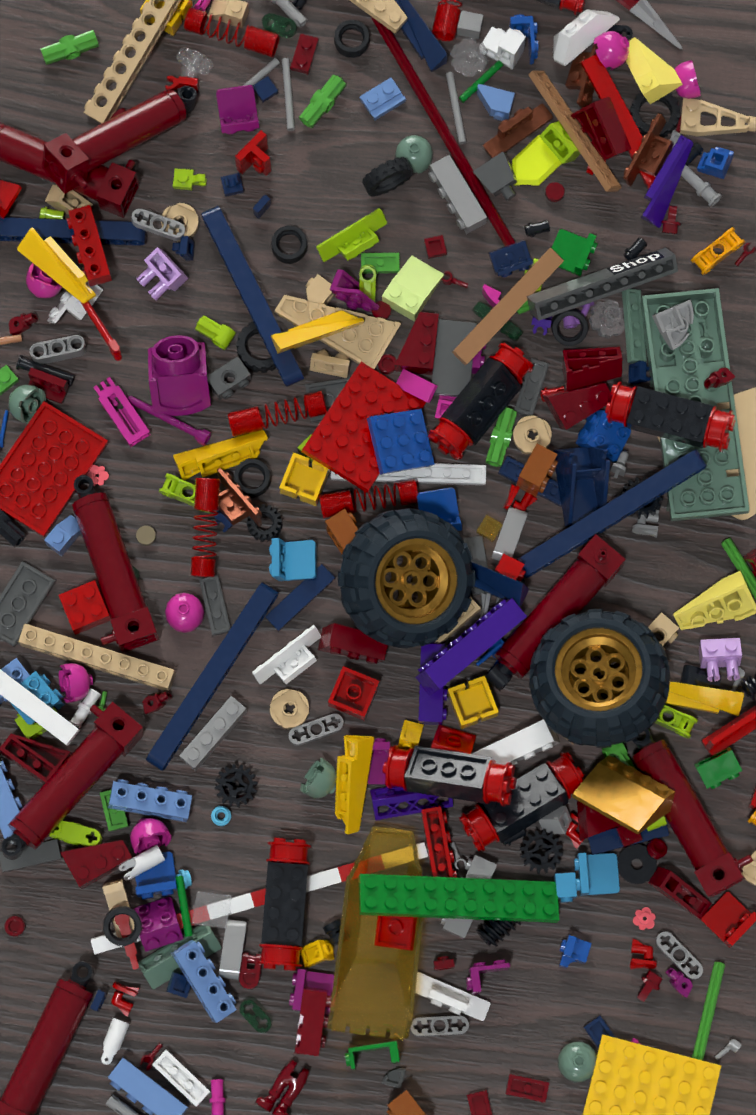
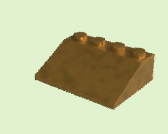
[572,755,675,834]

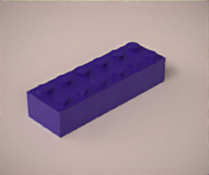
[415,598,527,695]

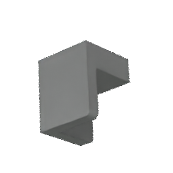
[457,11,483,39]
[539,806,572,834]

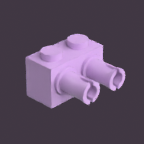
[136,247,188,301]
[699,638,742,682]

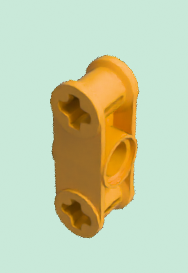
[691,227,745,275]

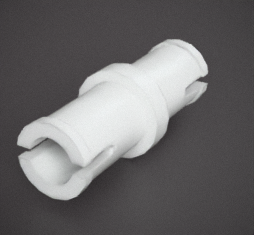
[70,688,101,728]

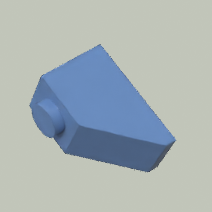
[477,84,515,121]
[44,515,81,557]

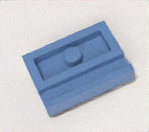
[360,78,406,121]

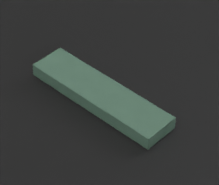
[622,289,647,364]

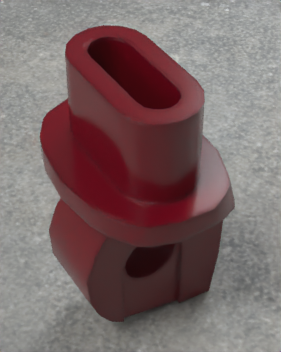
[661,205,681,234]
[9,312,38,335]
[704,368,735,389]
[143,691,172,714]
[637,970,663,1002]

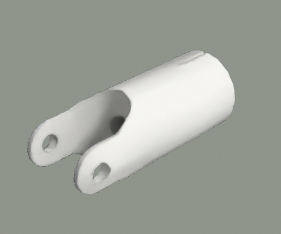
[119,845,165,881]
[101,1018,130,1065]

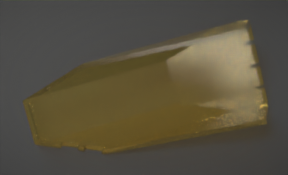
[327,826,423,1040]

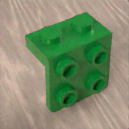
[552,229,598,277]

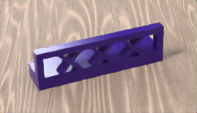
[370,786,454,821]

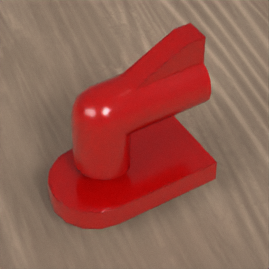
[503,484,537,511]
[565,813,584,848]
[630,939,657,970]
[111,982,139,1017]

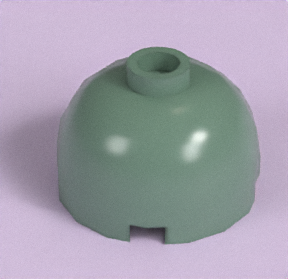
[395,135,433,174]
[9,384,46,423]
[300,758,337,799]
[557,1042,597,1082]

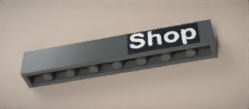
[527,247,678,321]

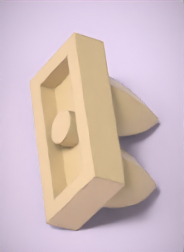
[310,349,350,378]

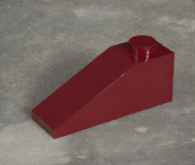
[648,867,712,920]

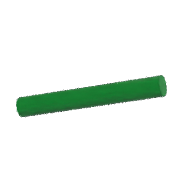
[459,60,503,103]
[175,876,193,937]

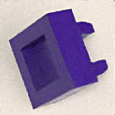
[531,316,552,335]

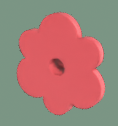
[87,465,109,486]
[633,907,656,930]

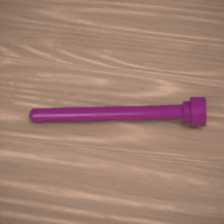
[127,396,211,446]

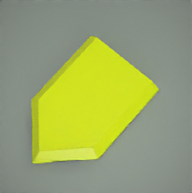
[512,135,562,186]

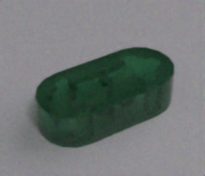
[262,13,297,38]
[239,1000,272,1033]

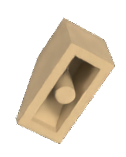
[208,0,249,28]
[45,185,93,215]
[306,274,335,305]

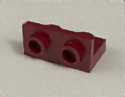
[28,368,69,404]

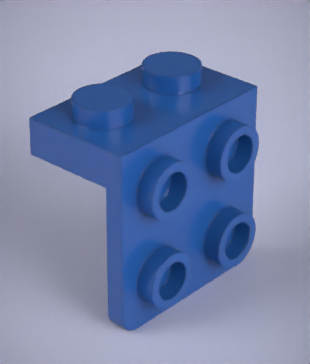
[509,14,538,64]
[575,410,631,462]
[417,487,462,531]
[135,852,177,899]

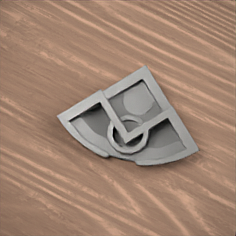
[652,300,694,350]

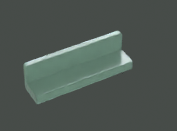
[138,921,222,989]

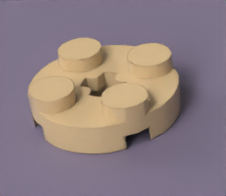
[161,203,199,241]
[513,416,552,455]
[270,689,309,729]

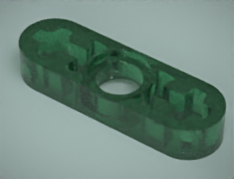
[472,301,523,341]

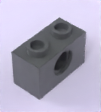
[207,357,251,401]

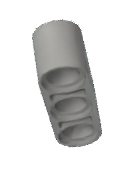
[30,335,86,364]
[492,507,528,561]
[219,919,247,980]

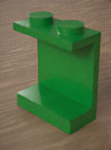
[345,1041,400,1070]

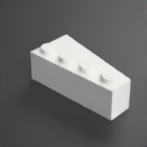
[473,719,560,766]

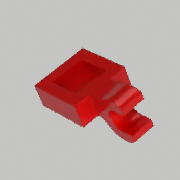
[165,76,199,93]

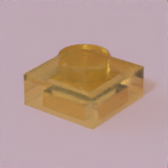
[476,515,503,542]

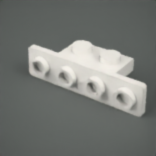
[47,266,103,323]
[252,625,321,684]
[410,972,491,1021]

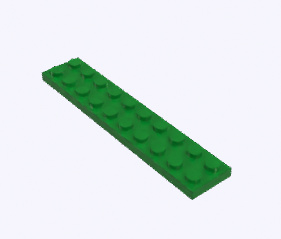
[358,874,559,923]

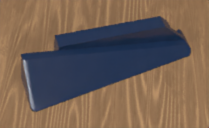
[395,0,447,72]
[471,562,529,607]

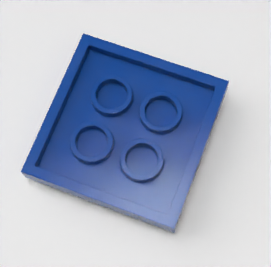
[367,409,435,475]

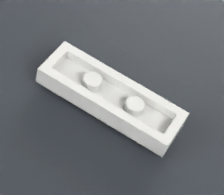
[152,1050,210,1107]

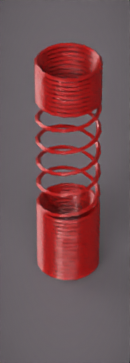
[432,0,462,41]
[184,7,279,57]
[228,390,327,437]
[190,478,220,577]
[319,479,418,519]

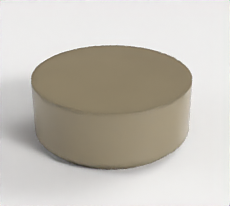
[136,526,156,546]

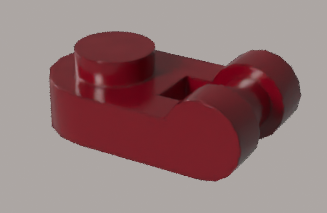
[239,952,262,990]

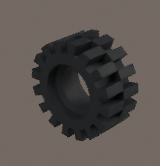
[247,504,282,542]

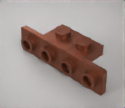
[565,43,598,108]
[483,104,553,158]
[623,113,674,186]
[217,468,262,527]

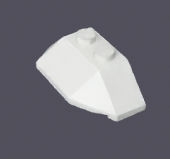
[553,9,620,66]

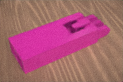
[93,377,151,448]

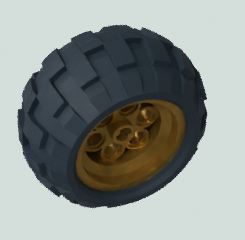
[338,508,475,648]
[529,609,670,748]

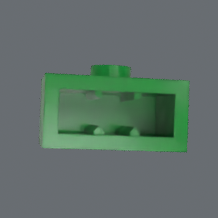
[694,747,742,789]

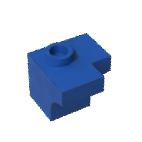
[697,146,734,179]
[559,935,592,969]

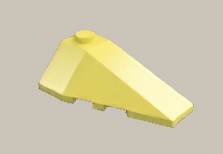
[626,37,683,104]
[673,571,756,630]

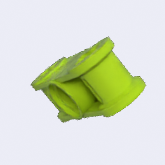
[158,473,210,513]
[655,705,698,739]
[49,820,102,847]

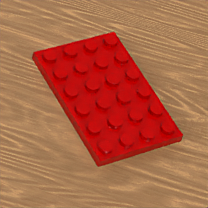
[301,362,426,493]
[0,401,109,538]

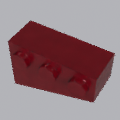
[318,623,388,665]
[577,801,620,841]

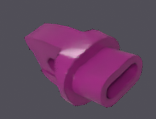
[665,968,693,998]

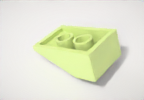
[382,256,444,322]

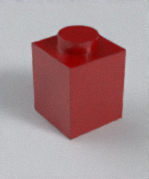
[495,554,526,582]

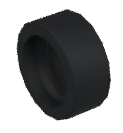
[334,19,370,58]
[271,225,307,264]
[551,309,588,346]
[234,459,271,497]
[103,906,142,946]

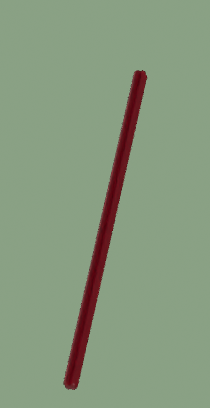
[370,16,515,246]

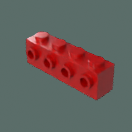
[66,205,112,287]
[421,806,457,878]

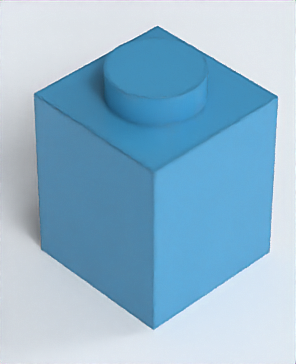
[554,872,577,903]

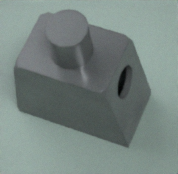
[473,152,517,201]

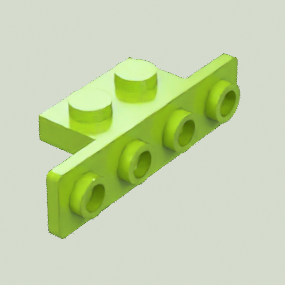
[316,208,387,262]

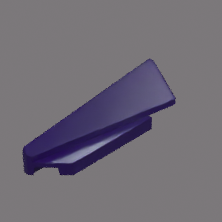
[641,135,693,228]

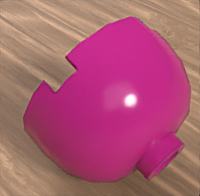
[594,31,629,70]
[674,60,701,99]
[26,263,62,298]
[165,593,205,633]
[58,663,93,703]
[130,818,171,854]

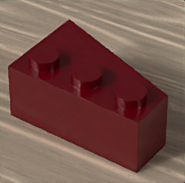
[570,97,631,161]
[394,312,439,375]
[562,347,622,391]
[542,382,612,430]
[0,733,72,784]
[60,840,133,889]
[295,987,331,1056]

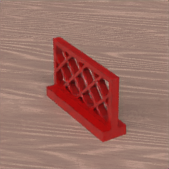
[701,705,756,756]

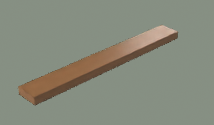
[529,71,621,192]
[452,247,564,365]

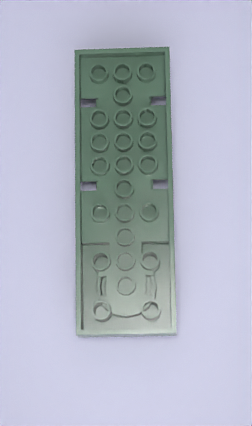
[640,288,750,521]

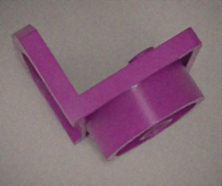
[148,335,211,416]

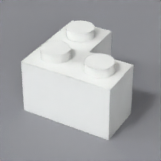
[480,27,526,70]

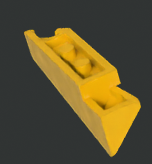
[17,227,96,304]
[271,310,364,354]
[173,430,268,480]
[666,682,744,716]
[335,735,374,834]

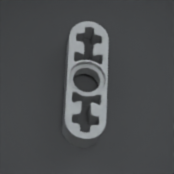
[131,209,185,241]
[289,714,344,746]
[655,932,703,980]
[410,1016,469,1037]

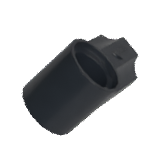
[0,510,26,548]
[680,665,721,689]

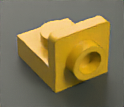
[398,720,424,750]
[300,940,334,968]

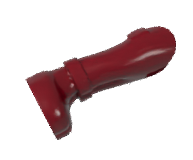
[255,1060,310,1115]

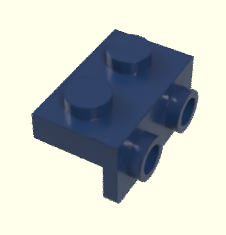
[488,240,534,278]

